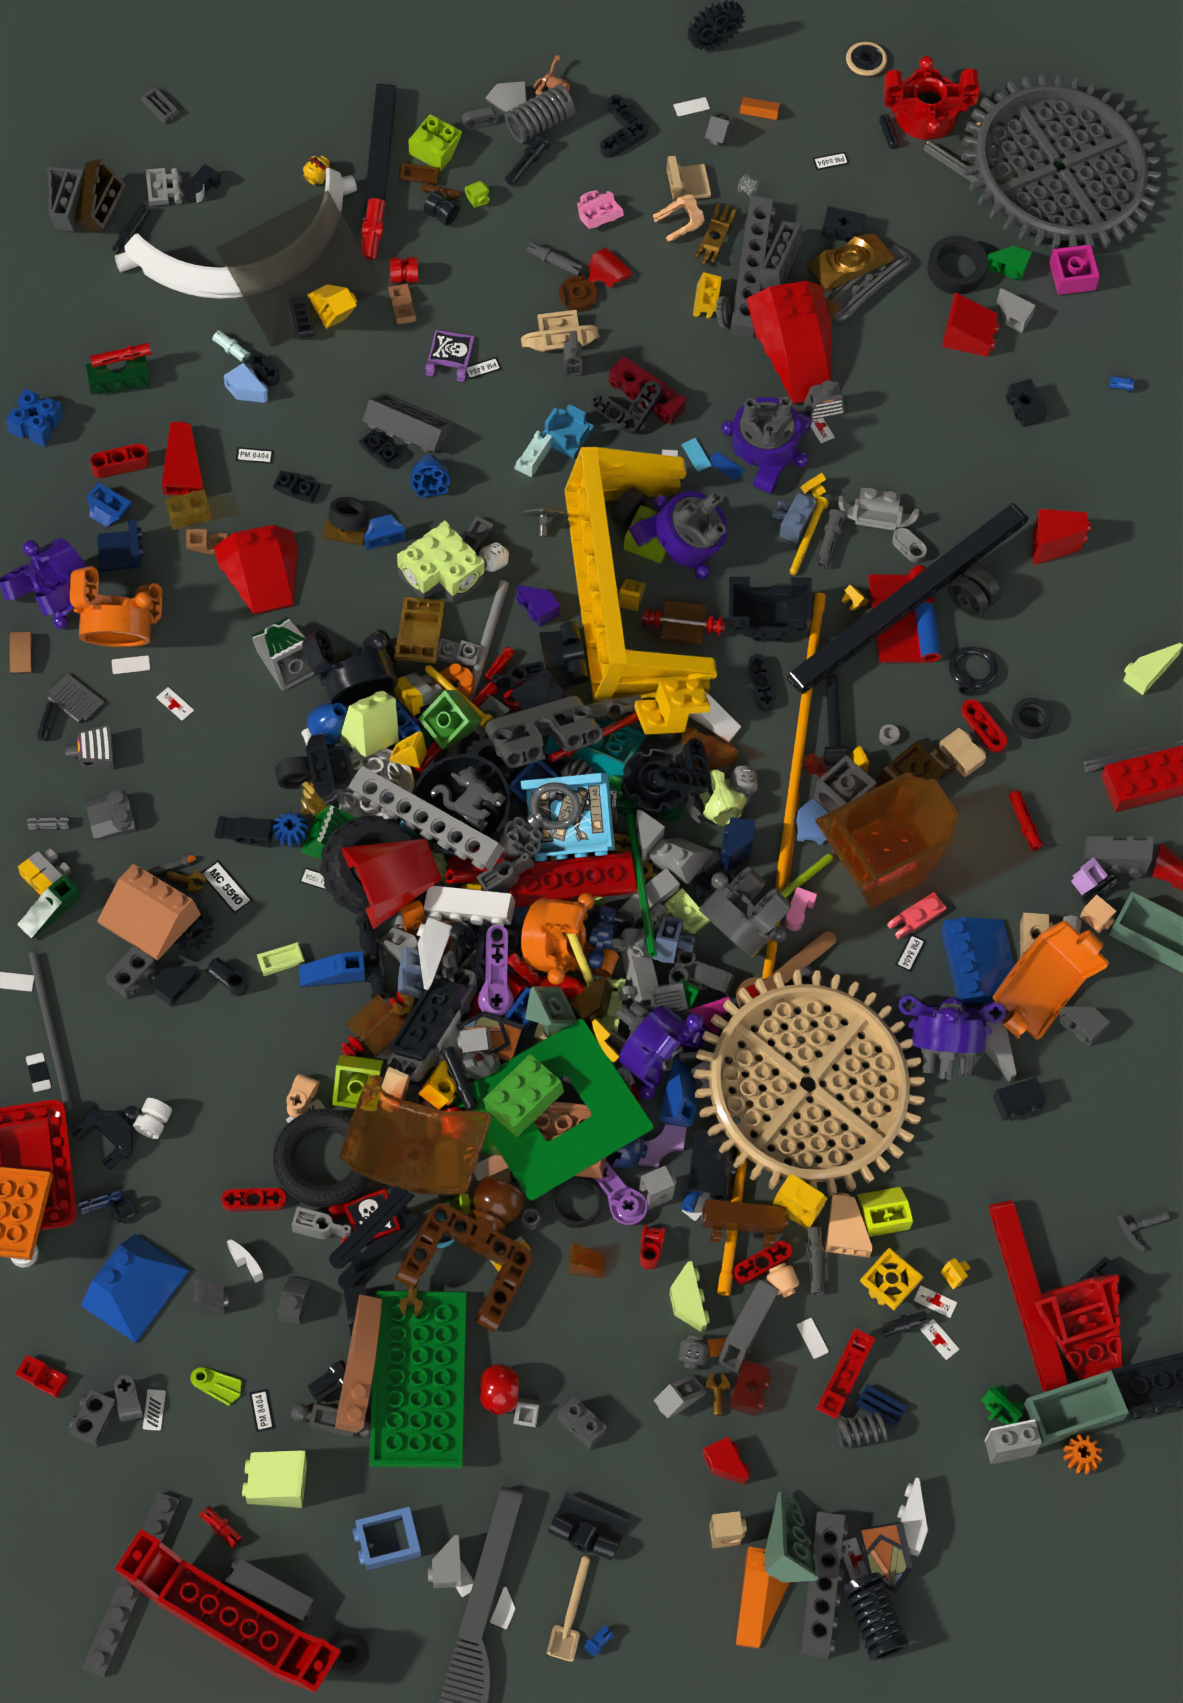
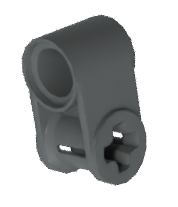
[114,1375,143,1422]

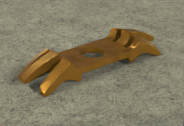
[694,203,737,265]

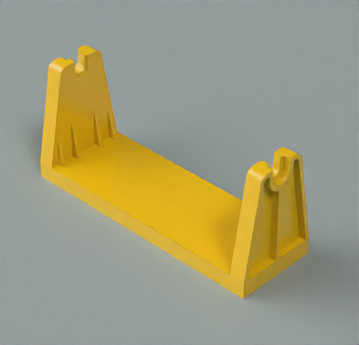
[564,447,717,702]

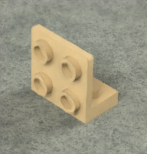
[667,156,711,202]

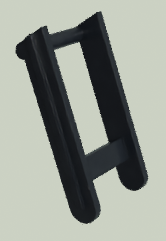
[329,1186,422,1289]

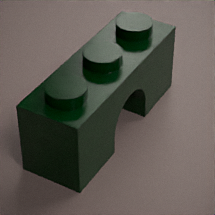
[86,356,150,395]

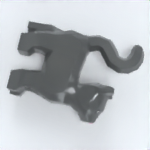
[431,766,506,832]

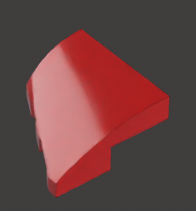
[1152,844,1183,890]

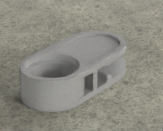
[892,528,927,563]

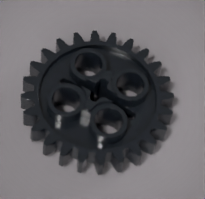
[687,0,746,51]

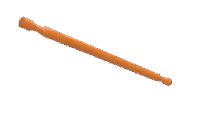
[785,795,800,887]

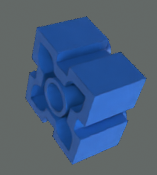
[6,389,63,447]

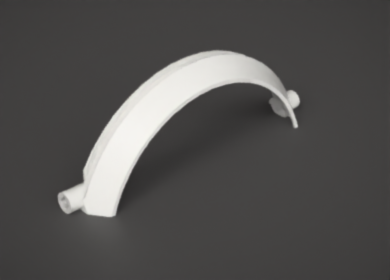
[115,168,357,299]

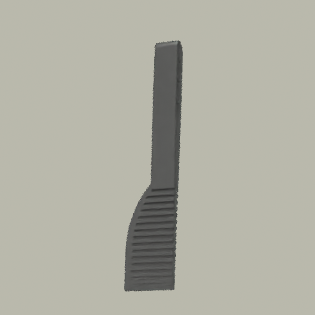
[439,1486,524,1703]

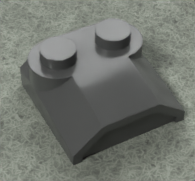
[85,789,136,841]

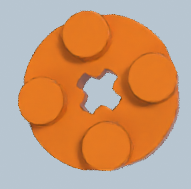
[433,663,476,699]

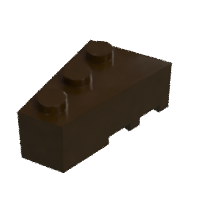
[75,159,126,233]

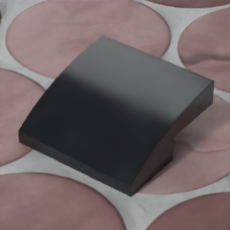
[475,922,522,974]

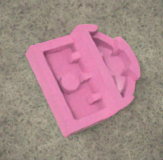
[577,190,624,229]

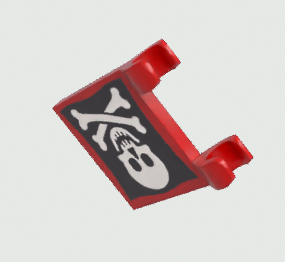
[329,1189,400,1244]

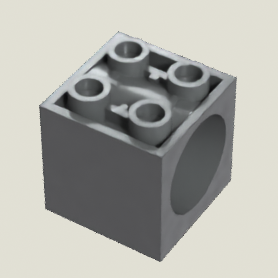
[814,755,877,827]

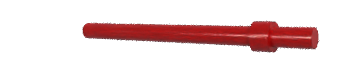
[549,712,639,762]

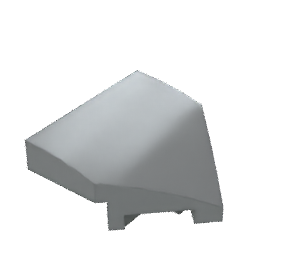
[485,82,528,113]

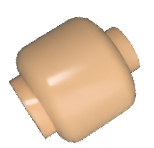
[766,1263,799,1298]

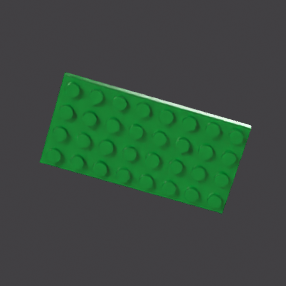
[369,1291,466,1468]

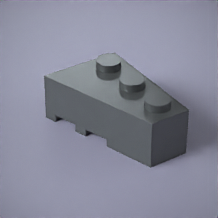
[1082,836,1154,878]

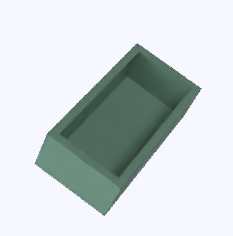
[1109,892,1183,973]
[1024,1371,1129,1448]

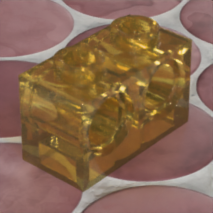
[165,490,212,530]

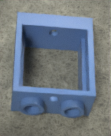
[352,1507,421,1571]

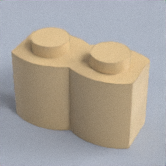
[938,728,986,777]

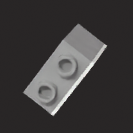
[984,1419,1042,1464]

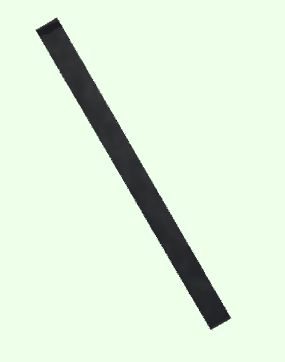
[787,503,1029,694]

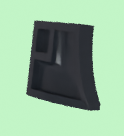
[1077,1256,1137,1308]

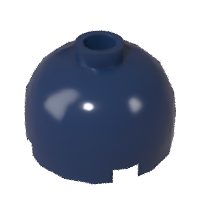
[610,1136,647,1169]

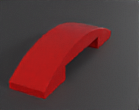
[816,1328,876,1420]

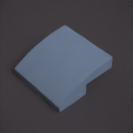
[398,947,442,999]

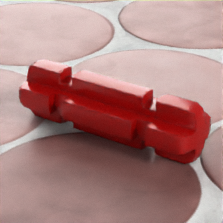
[485,647,515,682]
[507,953,540,986]

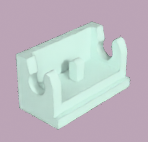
[514,431,552,477]

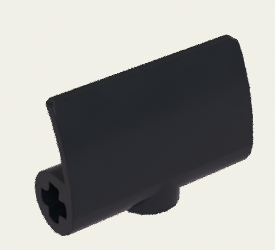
[539,621,589,687]
[688,1130,736,1201]
[548,1493,629,1561]

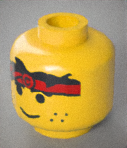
[303,156,330,185]

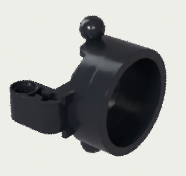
[302,629,398,707]

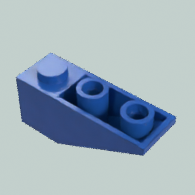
[299,951,365,987]
[659,1058,697,1127]

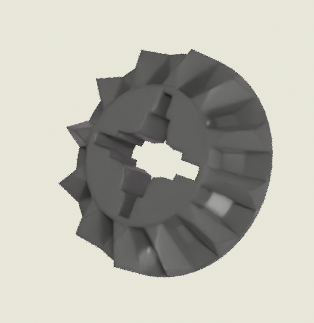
[716,296,732,328]

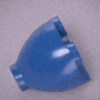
[410,455,450,498]
[307,703,347,745]

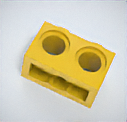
[418,1059,466,1110]

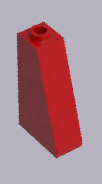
[162,422,204,498]

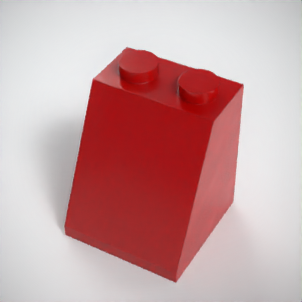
[942,293,1000,357]
[1032,509,1091,565]

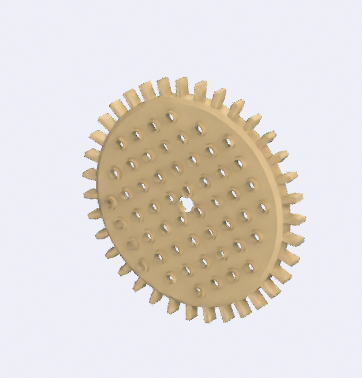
[694,970,925,1196]

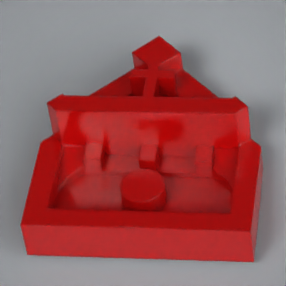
[588,248,632,288]

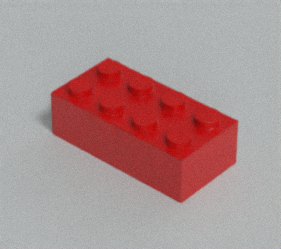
[1101,745,1183,812]

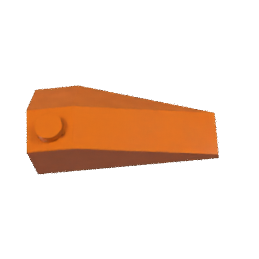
[736,1547,790,1648]

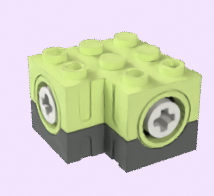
[397,521,484,605]

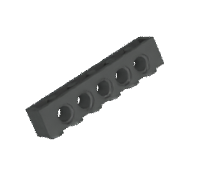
[800,1511,848,1659]

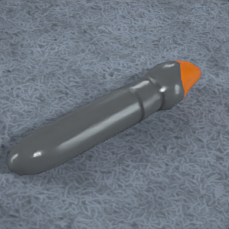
[147,855,196,876]

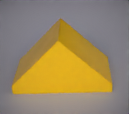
[619,578,646,612]
[389,731,427,768]

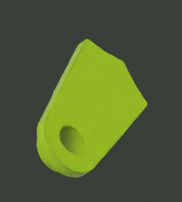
[190,1367,242,1406]

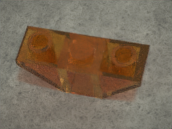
[680,727,739,771]

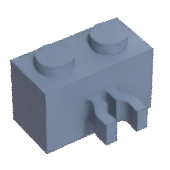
[772,493,816,544]
[653,915,696,963]

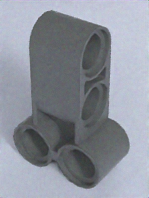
[668,949,735,998]

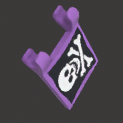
[426,330,474,382]

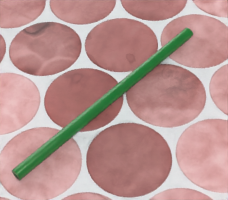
[626,814,657,957]

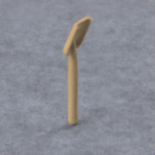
[547,1556,590,1662]

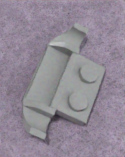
[839,487,919,531]

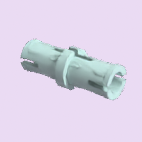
[212,330,250,363]

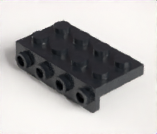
[1110,1352,1183,1420]

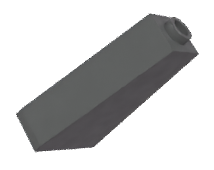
[718,1280,779,1373]
[221,1559,314,1622]

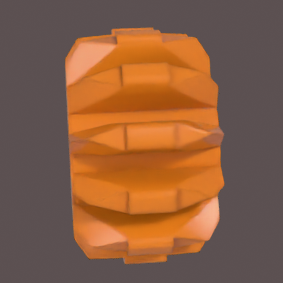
[1063,1434,1102,1474]

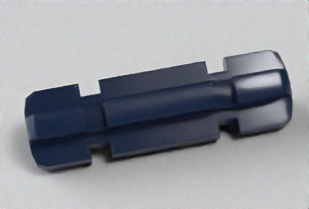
[79,1190,123,1214]

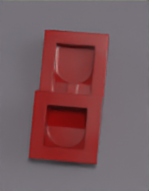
[15,1355,69,1398]

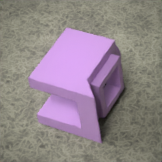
[1071,857,1108,895]

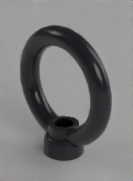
[949,647,998,696]

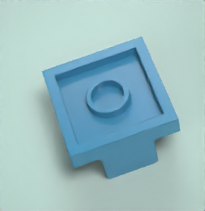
[541,404,594,459]

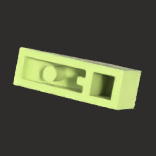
[1123,643,1183,695]

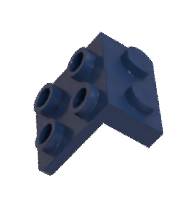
[97,520,144,571]

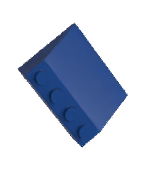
[941,917,1014,1008]

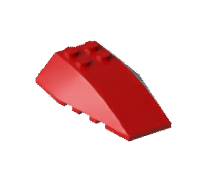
[746,281,832,405]

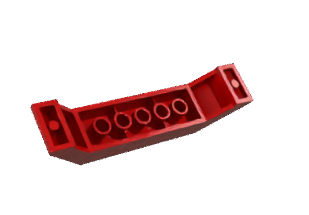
[114,1529,341,1693]

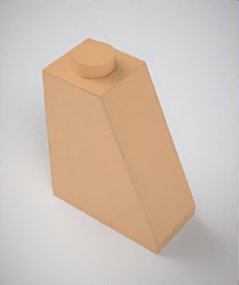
[825,1193,872,1258]

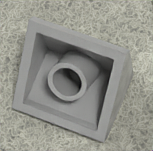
[635,810,665,863]

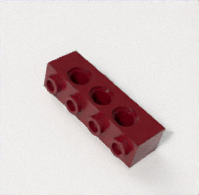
[608,356,686,425]

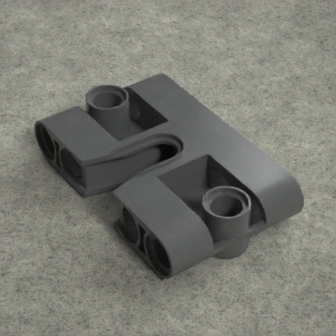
[485,696,603,768]

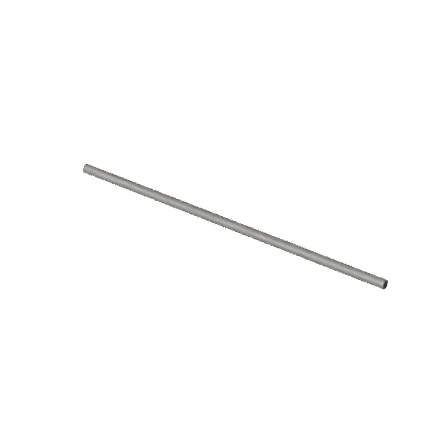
[394,580,509,929]

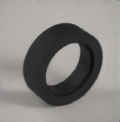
[927,236,988,294]

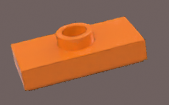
[400,900,426,936]

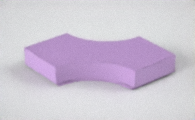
[638,1124,687,1168]

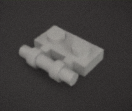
[146,168,184,206]

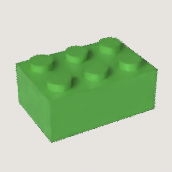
[483,1054,564,1137]

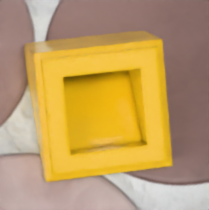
[848,746,870,773]

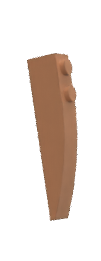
[335,1294,382,1433]

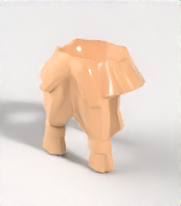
[653,194,705,242]

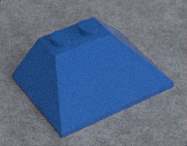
[81,1234,190,1343]

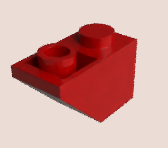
[702,1437,750,1485]

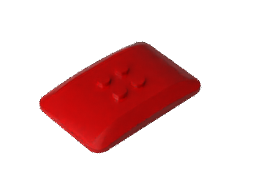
[0,1100,77,1231]

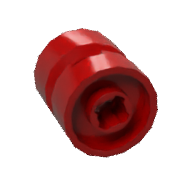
[390,257,418,284]

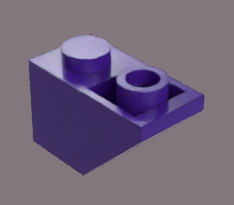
[516,585,560,627]

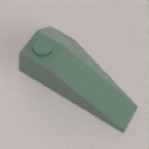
[764,1491,819,1583]

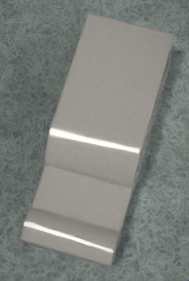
[292,1206,352,1239]

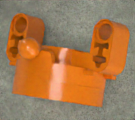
[70,566,162,647]
[521,893,619,985]

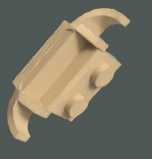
[521,310,600,352]

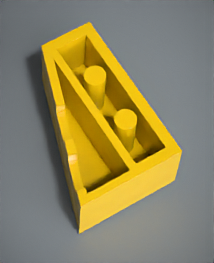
[307,284,357,329]

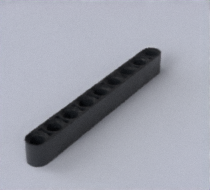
[362,84,396,226]

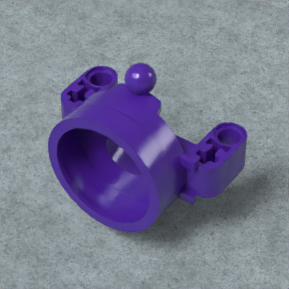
[0,538,86,629]

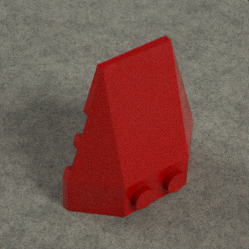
[214,525,298,615]

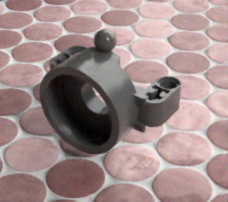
[698,867,791,959]

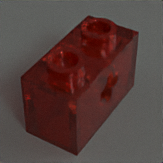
[729,1360,772,1416]

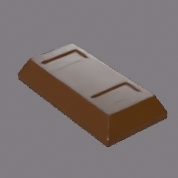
[399,163,440,185]

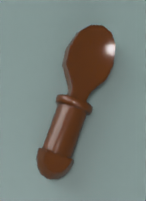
[420,183,460,200]

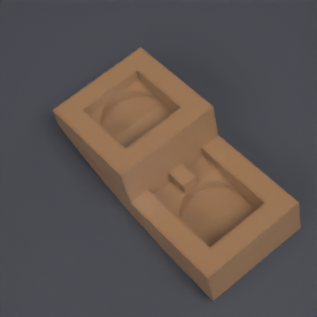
[388,284,416,325]
[186,529,228,554]
[10,632,32,673]

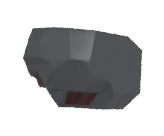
[461,1050,501,1079]

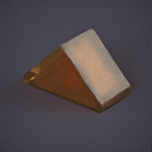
[568,1243,605,1278]

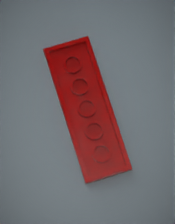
[506,851,638,907]

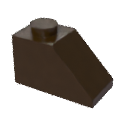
[570,975,613,1028]

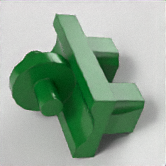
[981,1385,1025,1425]

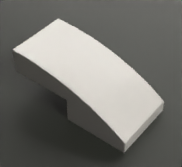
[227,1240,263,1283]

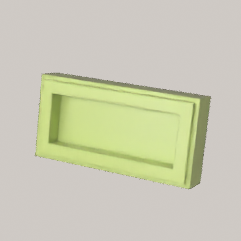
[257,942,305,976]

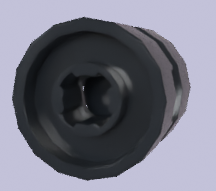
[424,190,460,226]

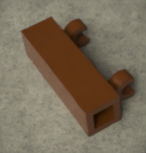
[701,1199,788,1248]

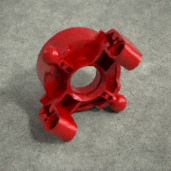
[883,56,980,140]

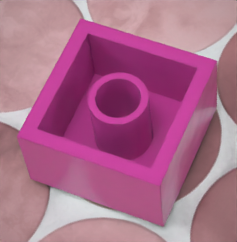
[1049,245,1099,295]

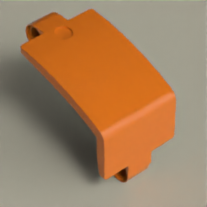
[993,920,1109,1040]

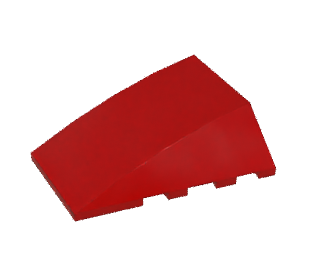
[341,839,442,929]
[1033,1274,1122,1381]

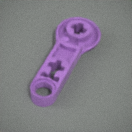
[478,925,514,1017]
[592,1161,647,1225]

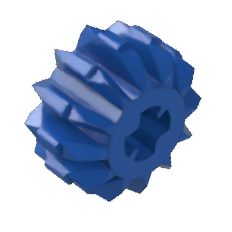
[272,810,309,848]

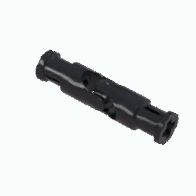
[355,915,390,1001]

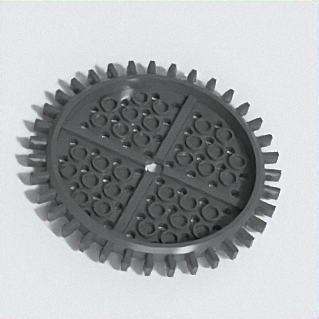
[961,74,1161,250]

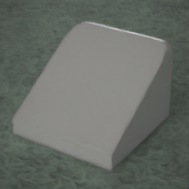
[513,1398,540,1427]

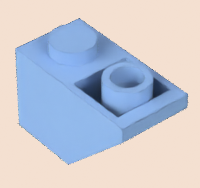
[224,363,268,403]

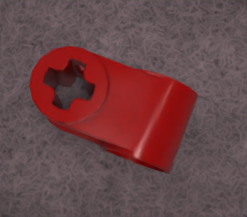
[639,1224,665,1269]

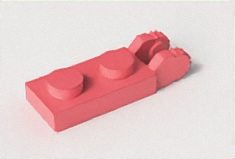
[887,892,947,939]

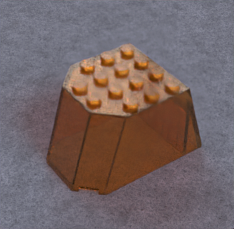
[815,772,959,910]

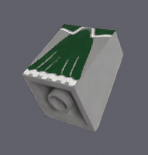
[251,617,316,691]

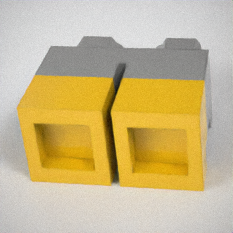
[394,672,442,716]
[18,848,72,896]

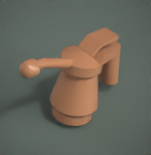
[533,55,571,97]

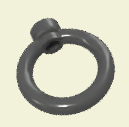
[527,782,581,830]

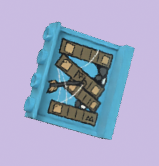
[521,773,615,861]

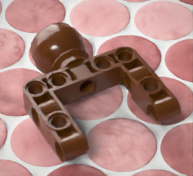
[395,1177,532,1332]

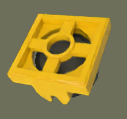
[860,1248,924,1311]

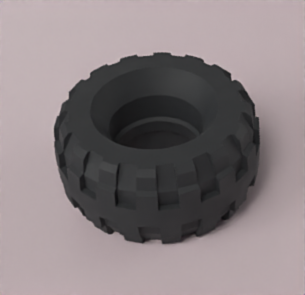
[320,815,413,915]

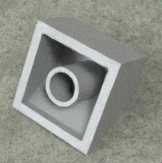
[649,837,713,884]

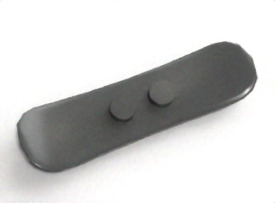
[826,245,914,321]

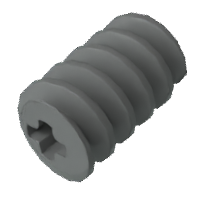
[837,1413,887,1449]

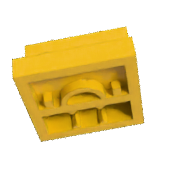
[634,679,711,735]

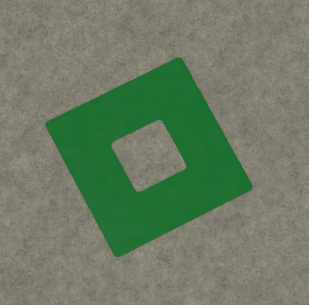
[471,1019,653,1200]

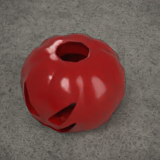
[480,1363,519,1415]

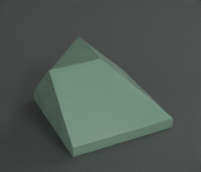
[525,986,577,1037]

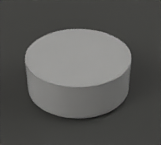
[879,724,900,746]

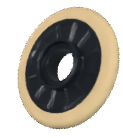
[846,42,887,76]

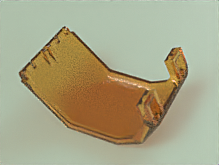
[339,1075,492,1194]

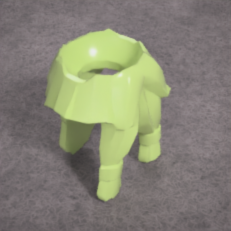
[699,769,747,826]

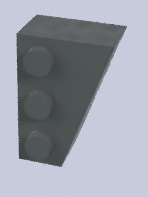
[47,167,84,231]

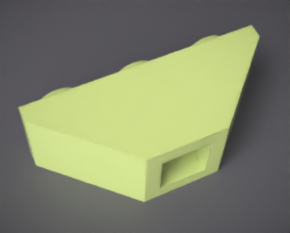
[669,1261,710,1332]

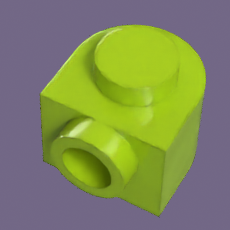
[465,181,490,208]

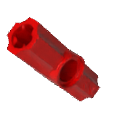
[360,198,386,260]

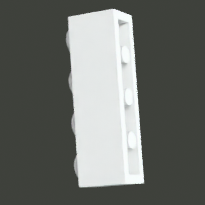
[423,886,516,926]

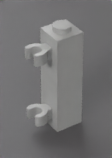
[610,927,658,1008]

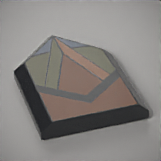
[456,1011,525,1064]
[858,1521,913,1594]

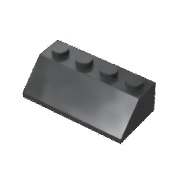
[362,393,454,453]

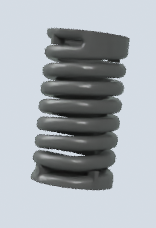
[505,84,575,143]

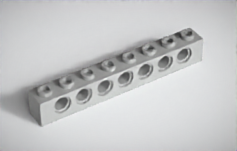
[348,766,504,871]

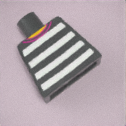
[803,380,845,420]
[65,725,115,770]

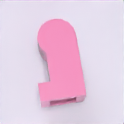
[785,887,817,931]

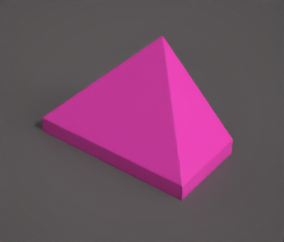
[689,997,731,1034]

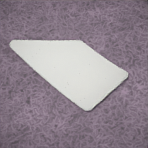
[490,1587,515,1629]

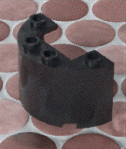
[729,577,812,642]

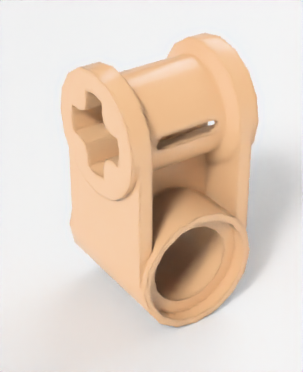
[286,1073,320,1118]

